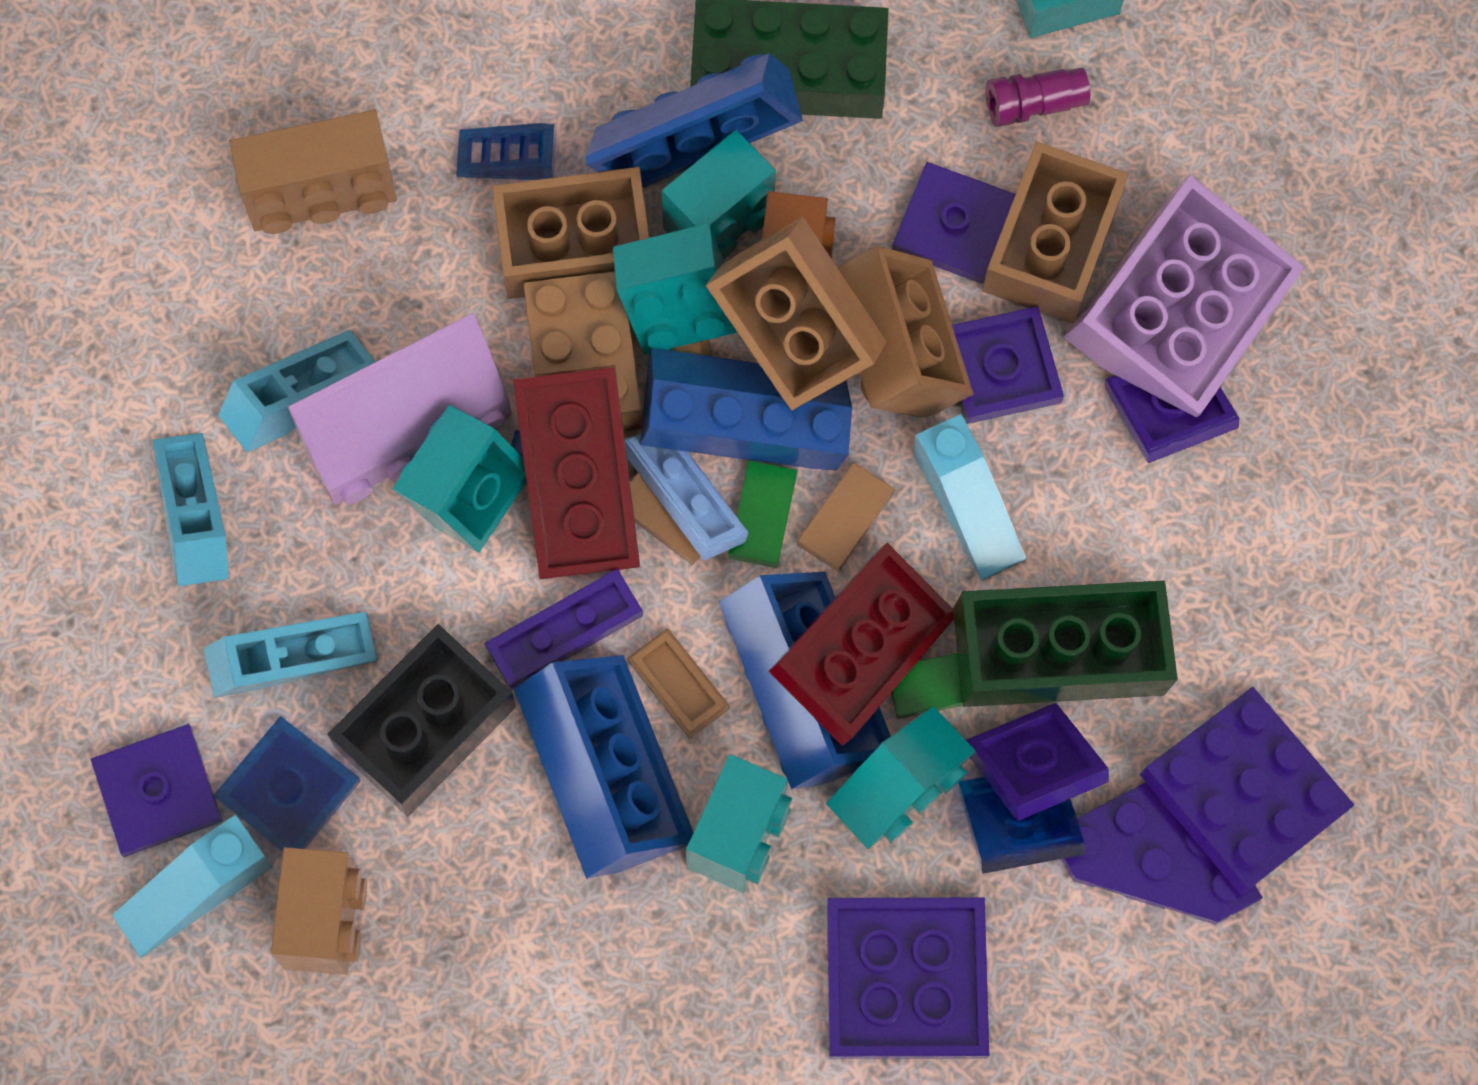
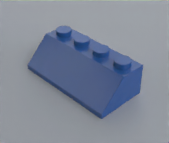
[585,53,803,188]
[640,348,852,471]
[719,571,891,790]
[514,655,693,879]

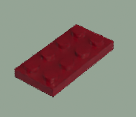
[513,365,640,579]
[768,542,954,746]

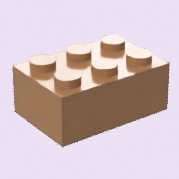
[229,109,397,234]
[982,141,1129,323]
[492,167,649,299]
[706,216,887,411]
[837,245,974,418]
[523,271,642,431]

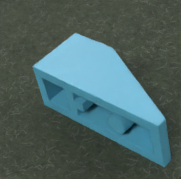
[218,330,376,453]
[912,414,1026,581]
[153,433,229,587]
[203,612,377,698]
[112,814,273,958]

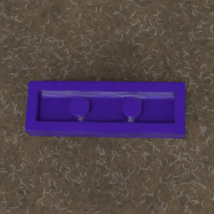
[484,568,643,691]

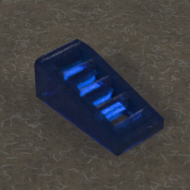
[456,123,556,180]

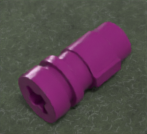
[985,67,1091,127]

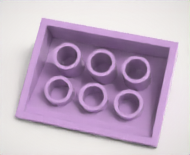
[1063,175,1305,417]
[288,313,512,505]

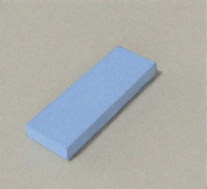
[625,433,749,561]

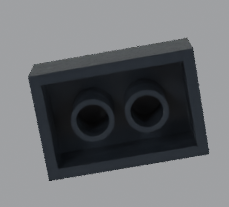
[327,624,516,817]

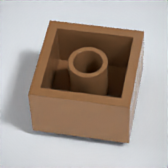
[271,847,367,975]

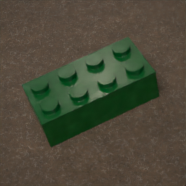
[690,0,889,119]
[953,580,1178,707]

